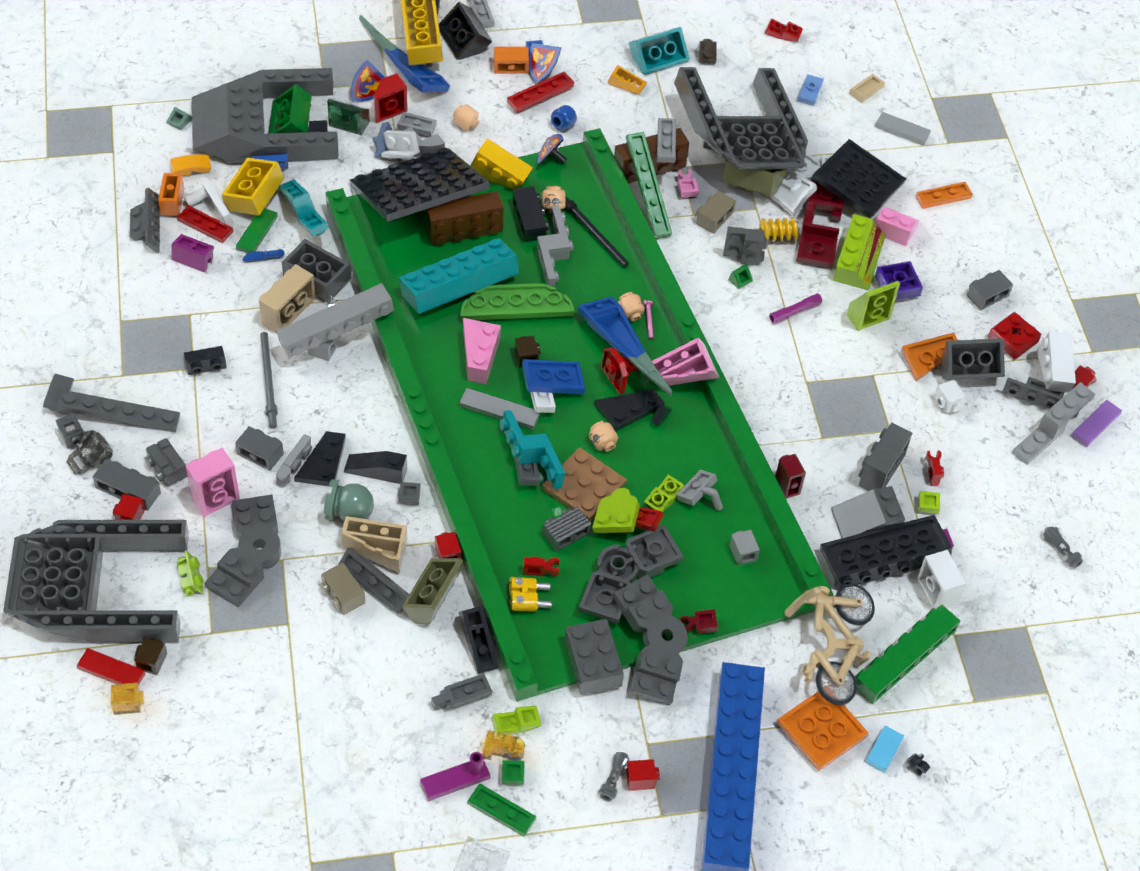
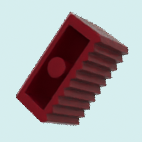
[775,454,806,499]

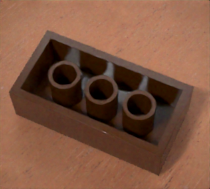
[614,128,689,183]
[426,191,504,246]

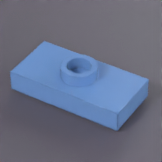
[798,74,824,106]

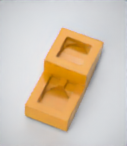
[170,155,211,176]

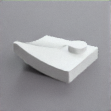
[768,171,817,217]

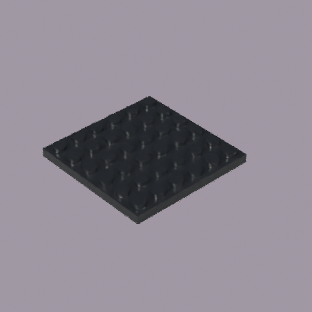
[350,148,490,222]

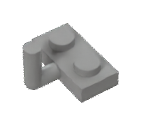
[676,470,723,511]

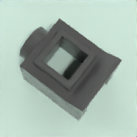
[55,413,86,449]

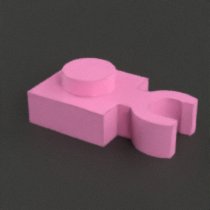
[677,169,699,198]

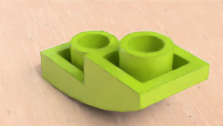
[644,475,685,512]

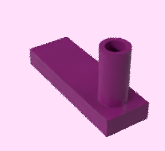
[420,752,491,802]

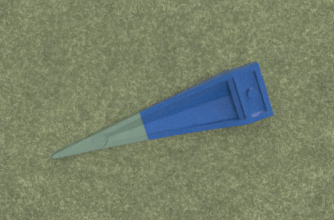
[359,15,450,93]
[578,296,672,397]

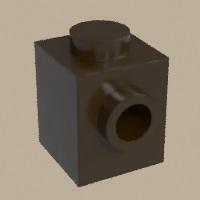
[515,336,541,368]
[134,638,167,676]

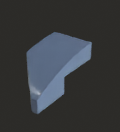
[372,122,393,158]

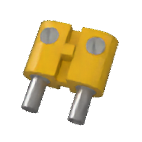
[509,577,552,612]

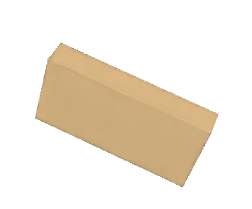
[849,73,885,103]

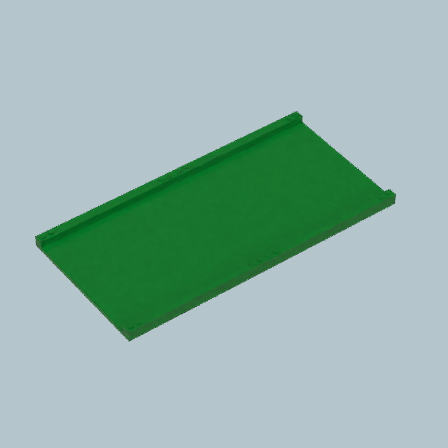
[325,128,834,702]

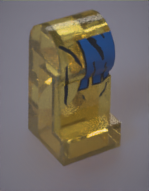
[482,730,525,761]

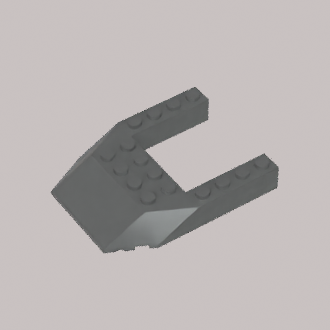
[674,67,808,169]
[192,68,339,163]
[3,520,189,642]

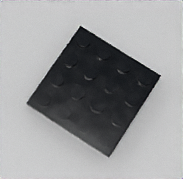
[812,139,907,218]

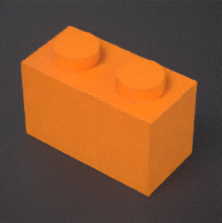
[493,46,529,74]
[158,173,185,216]

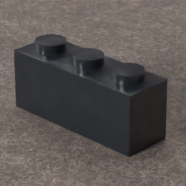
[512,186,549,242]

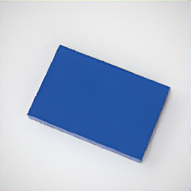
[522,359,586,394]

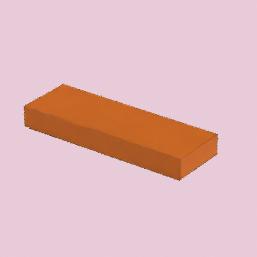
[916,181,973,209]

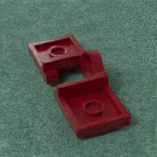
[796,177,844,268]

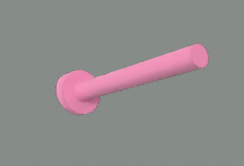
[642,300,654,340]

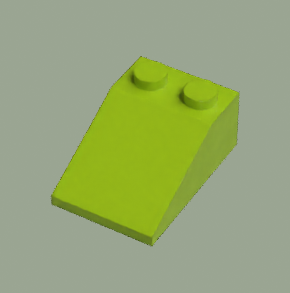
[847,281,900,331]

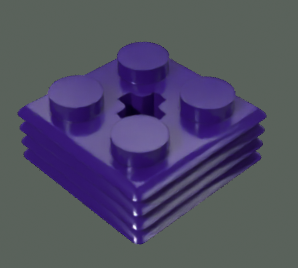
[875,261,923,301]

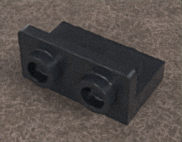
[184,346,227,375]

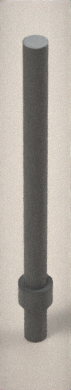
[260,332,278,428]

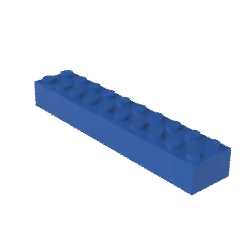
[701,662,765,871]

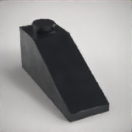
[344,451,407,484]
[458,606,499,673]

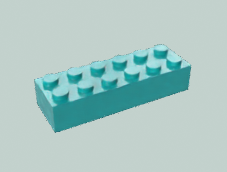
[399,238,519,314]

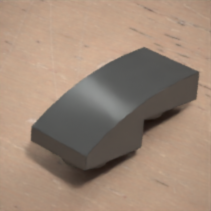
[43,374,74,412]

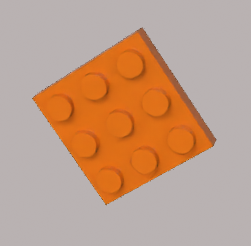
[776,685,869,771]

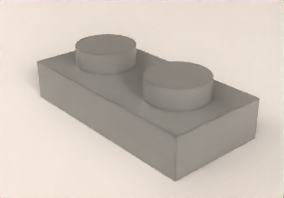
[397,112,437,137]

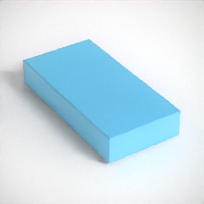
[866,726,904,773]

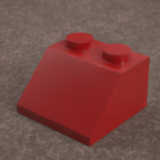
[374,73,408,124]

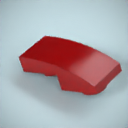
[764,18,804,41]

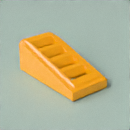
[607,65,647,95]

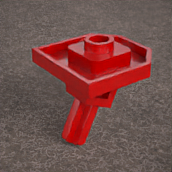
[601,347,640,395]

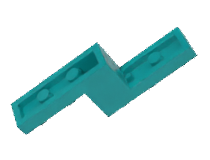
[278,179,329,236]
[500,410,565,489]

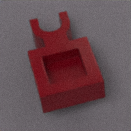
[680,609,718,634]

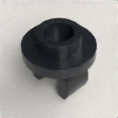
[906,753,930,776]

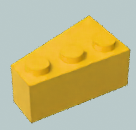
[470,138,533,190]

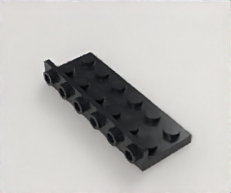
[820,515,952,590]

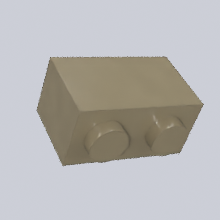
[696,191,736,234]
[320,562,365,615]

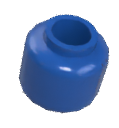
[551,105,577,131]

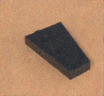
[594,389,665,432]
[294,431,346,487]

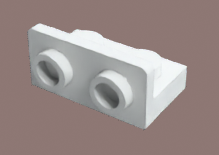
[381,130,420,160]

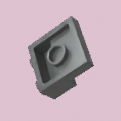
[723,226,767,266]

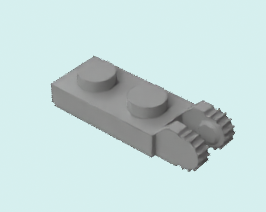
[276,434,312,488]

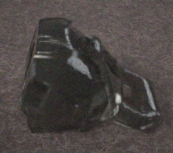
[66,430,113,475]

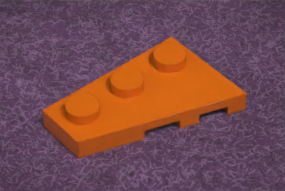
[901,332,958,381]

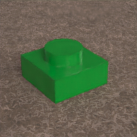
[502,760,524,785]

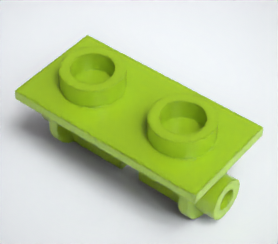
[177,551,204,596]

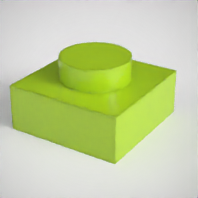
[918,491,940,514]

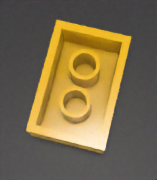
[221,158,284,216]

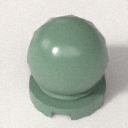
[324,479,374,521]

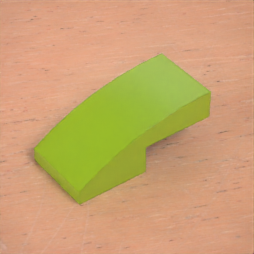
[491,705,542,737]

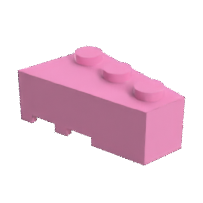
[463,318,501,384]
[652,338,719,386]

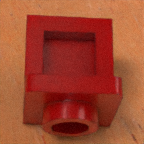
[1072,365,1097,389]

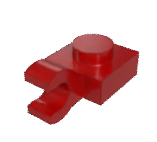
[925,450,944,486]
[523,556,560,576]

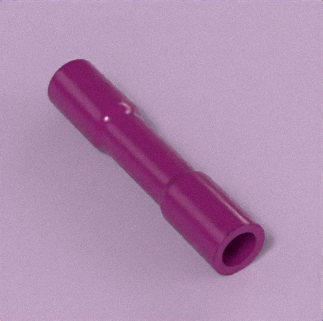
[769,293,822,324]

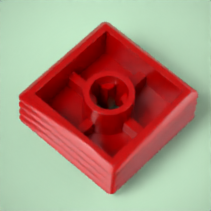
[988,312,1042,359]

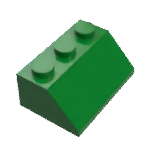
[268,84,312,134]

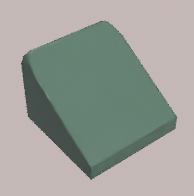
[166,107,192,130]

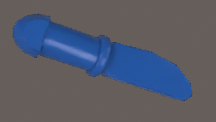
[242,249,285,262]

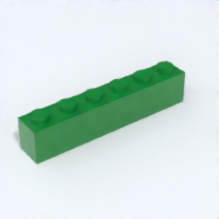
[855,605,961,705]

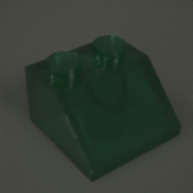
[327,99,370,136]

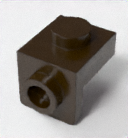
[698,39,717,63]

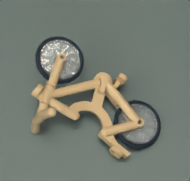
[784,583,875,705]

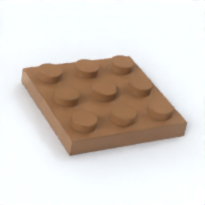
[542,447,627,521]

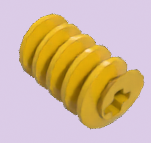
[759,218,798,241]

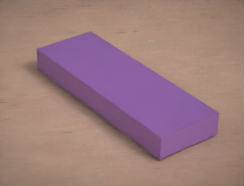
[1071,399,1122,447]

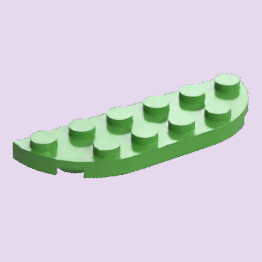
[461,283,575,321]

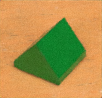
[728,264,753,289]

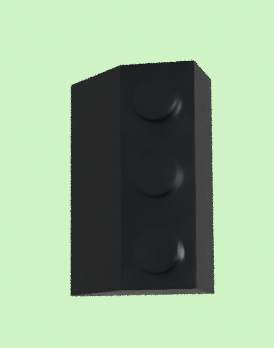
[439,2,492,60]

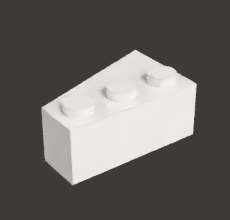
[1036,331,1076,393]

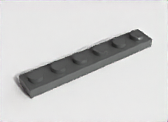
[57,390,180,433]

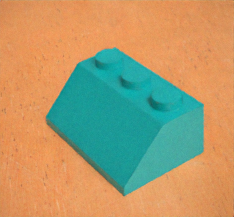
[628,27,690,74]

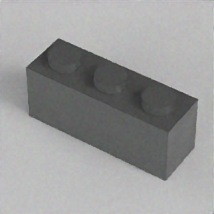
[93,459,161,511]

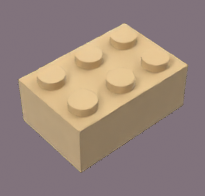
[259,264,316,333]

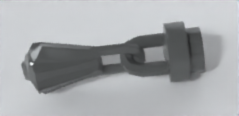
[1043,526,1083,568]
[599,752,629,802]

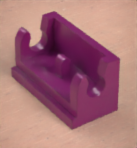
[171,234,214,272]

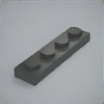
[338,547,409,614]

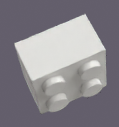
[917,550,966,609]

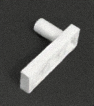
[184,177,234,226]

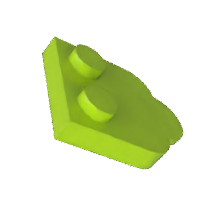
[592,488,640,533]

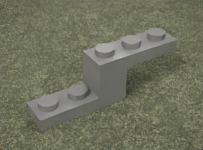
[537,205,573,287]
[1012,382,1095,465]

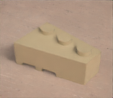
[341,516,407,573]

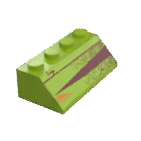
[833,214,886,291]

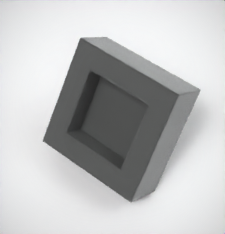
[399,482,421,505]

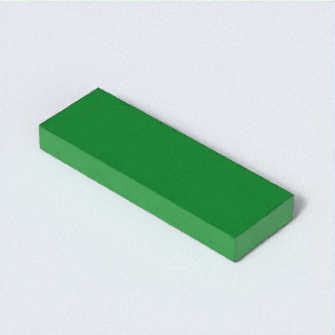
[236,208,278,253]
[467,783,536,837]

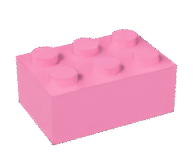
[185,447,240,517]

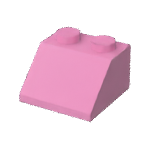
[875,206,920,246]

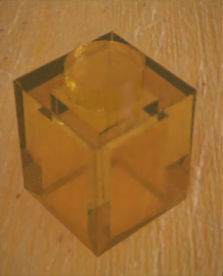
[111,683,145,715]

